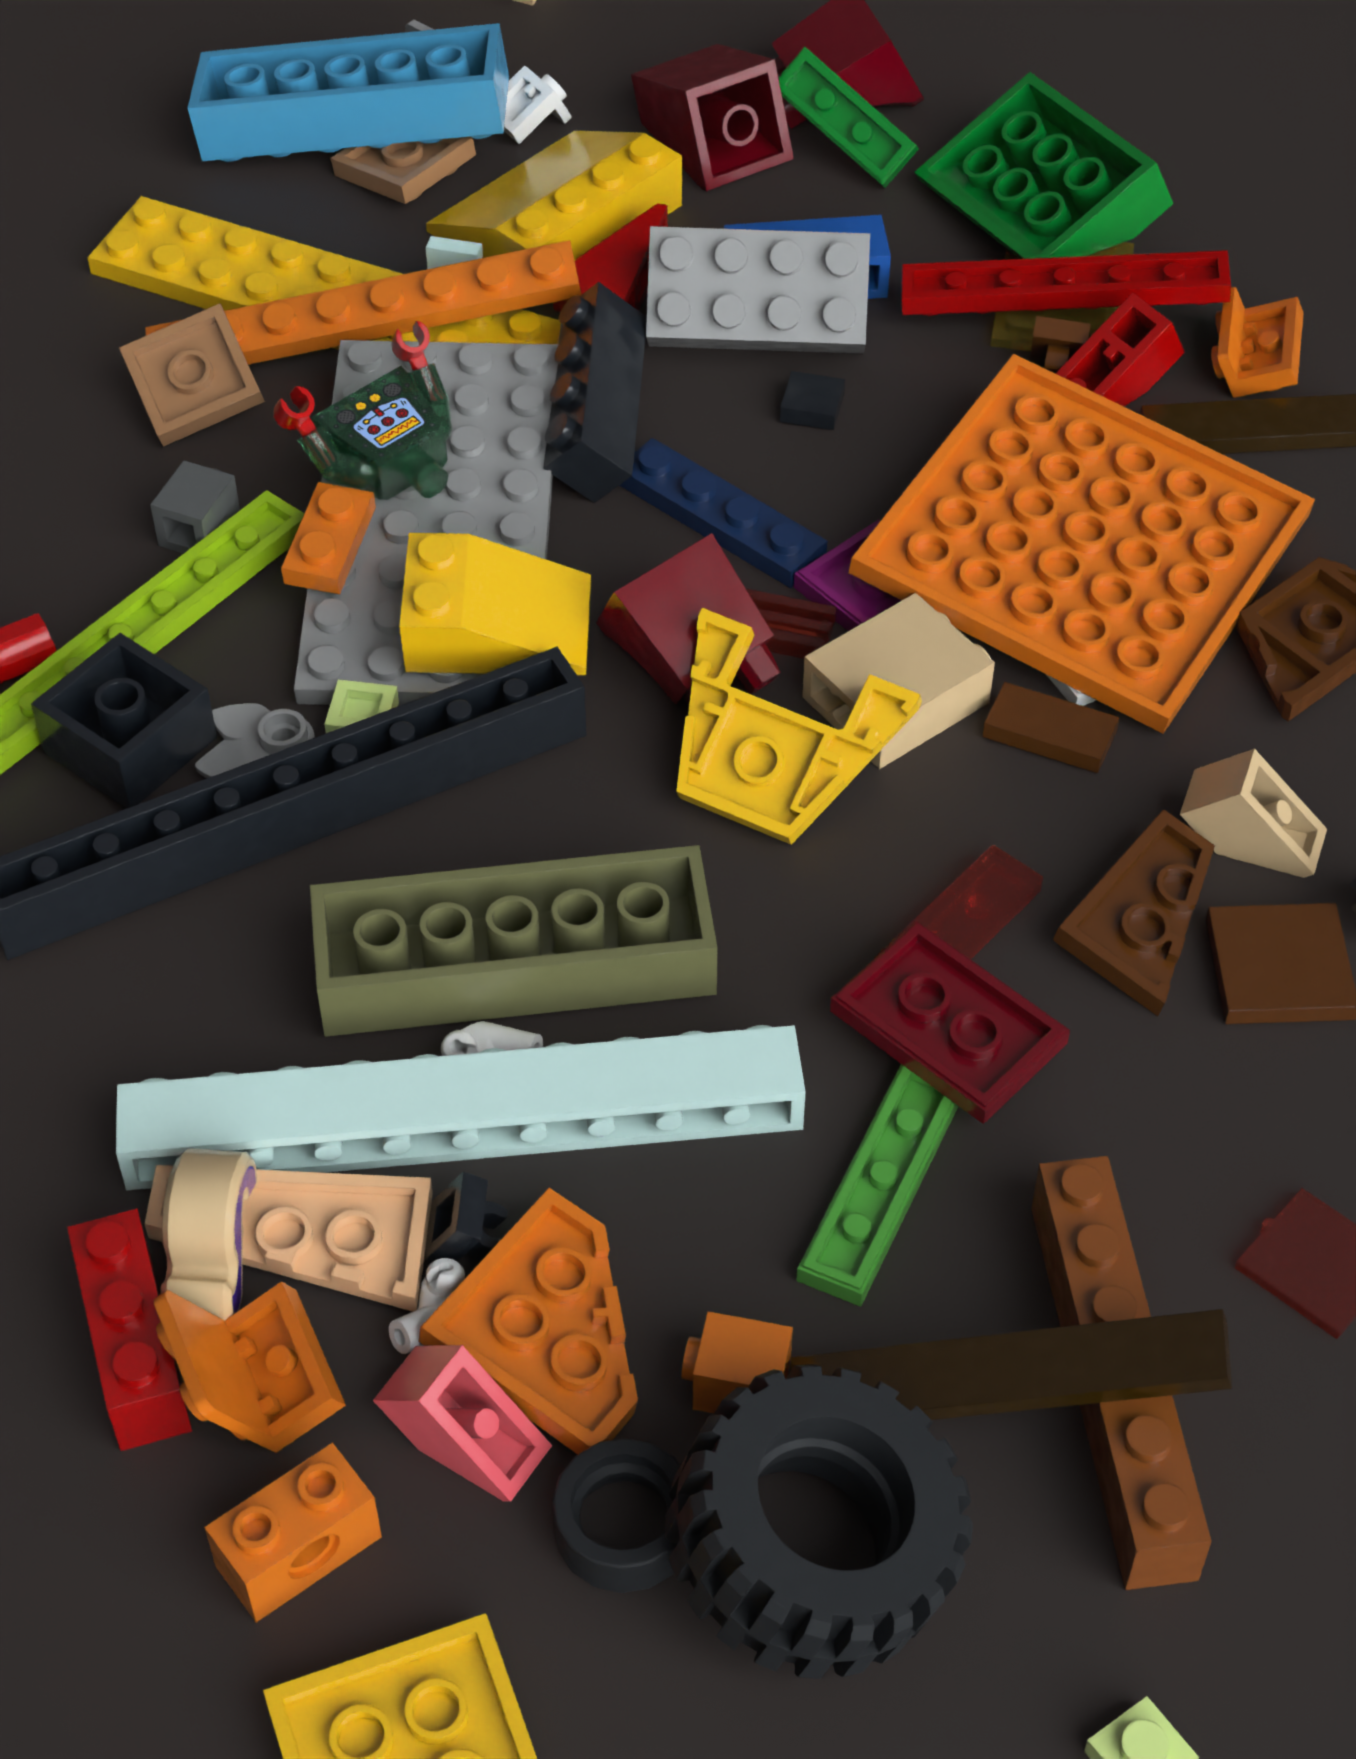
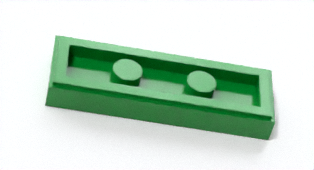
[778,47,919,188]

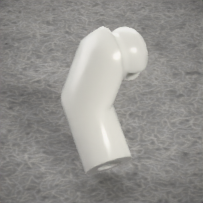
[440,1021,543,1056]
[389,1258,465,1354]

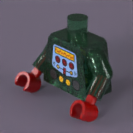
[274,321,452,500]

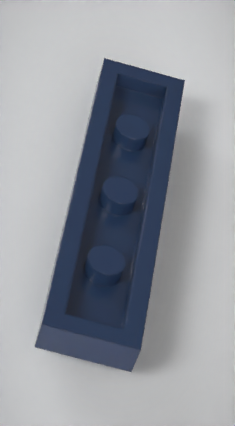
[619,438,827,588]

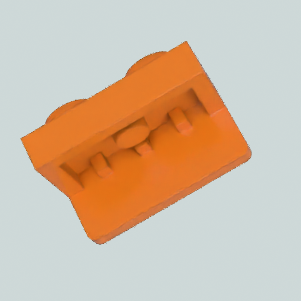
[1211,286,1304,398]

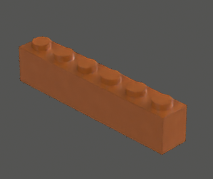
[1031,1156,1212,1590]

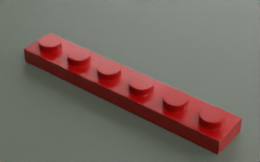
[902,250,1231,316]

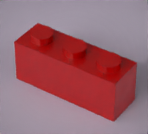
[67,1209,192,1451]

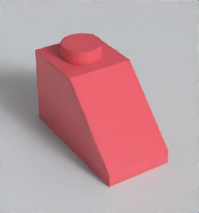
[373,1345,553,1502]

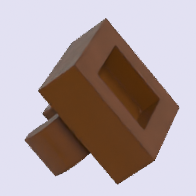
[1030,316,1091,373]

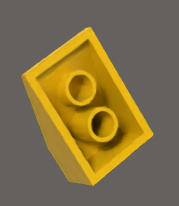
[399,533,591,675]

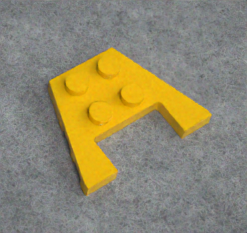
[676,608,922,845]

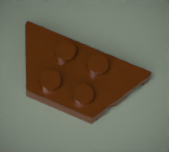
[1236,557,1356,722]

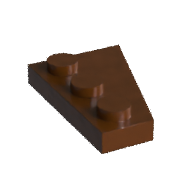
[1053,809,1215,1016]

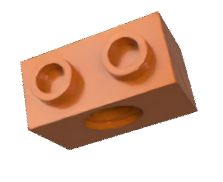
[204,1442,382,1623]

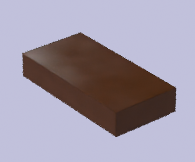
[983,682,1119,773]

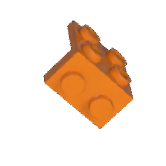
[154,1281,346,1453]

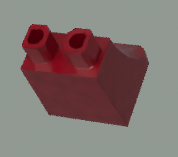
[771,0,925,130]
[596,533,781,705]

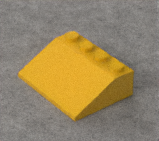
[426,131,682,261]

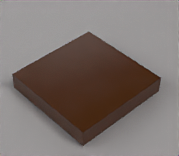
[1205,903,1356,1024]

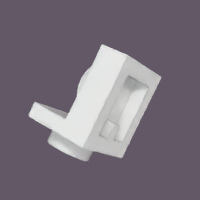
[504,65,572,144]

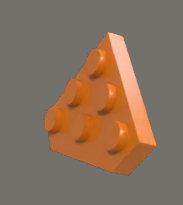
[418,1188,638,1454]

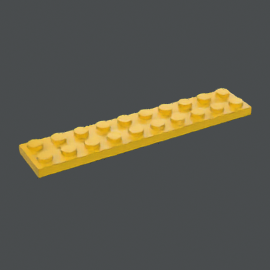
[87,196,561,350]

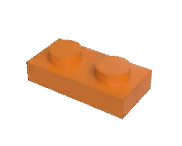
[281,482,376,595]

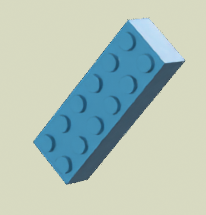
[187,23,509,162]

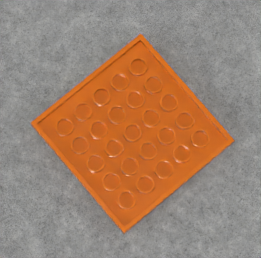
[848,354,1315,734]

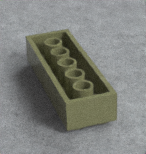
[310,845,717,1037]

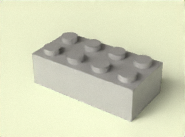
[646,226,870,354]

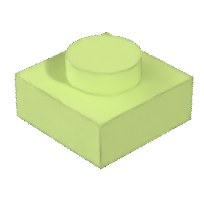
[324,679,399,733]
[1084,1696,1199,1759]

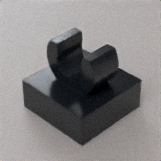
[424,1171,508,1263]

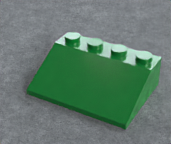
[914,72,1173,259]

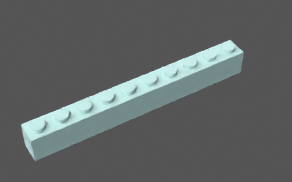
[116,1025,805,1190]

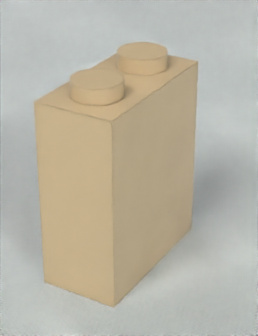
[803,593,995,769]

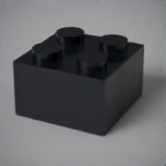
[31,633,217,808]

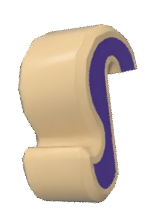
[161,1148,257,1321]

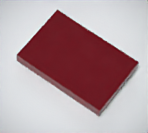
[830,921,1070,1124]

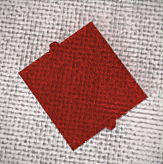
[1235,1188,1356,1339]

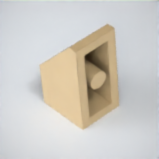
[1180,748,1327,878]

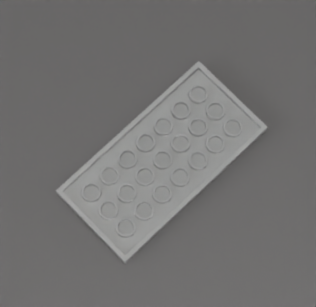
[294,340,559,706]

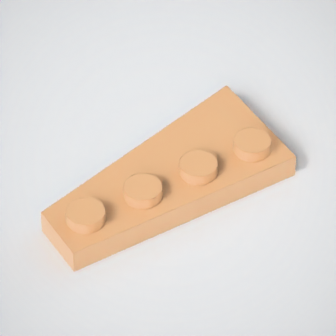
[145,1165,433,1312]

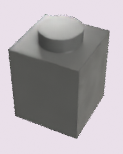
[150,460,240,554]

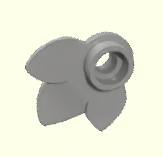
[195,703,315,778]

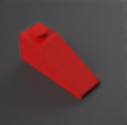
[553,203,668,312]
[1055,293,1185,407]

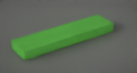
[797,1064,958,1307]

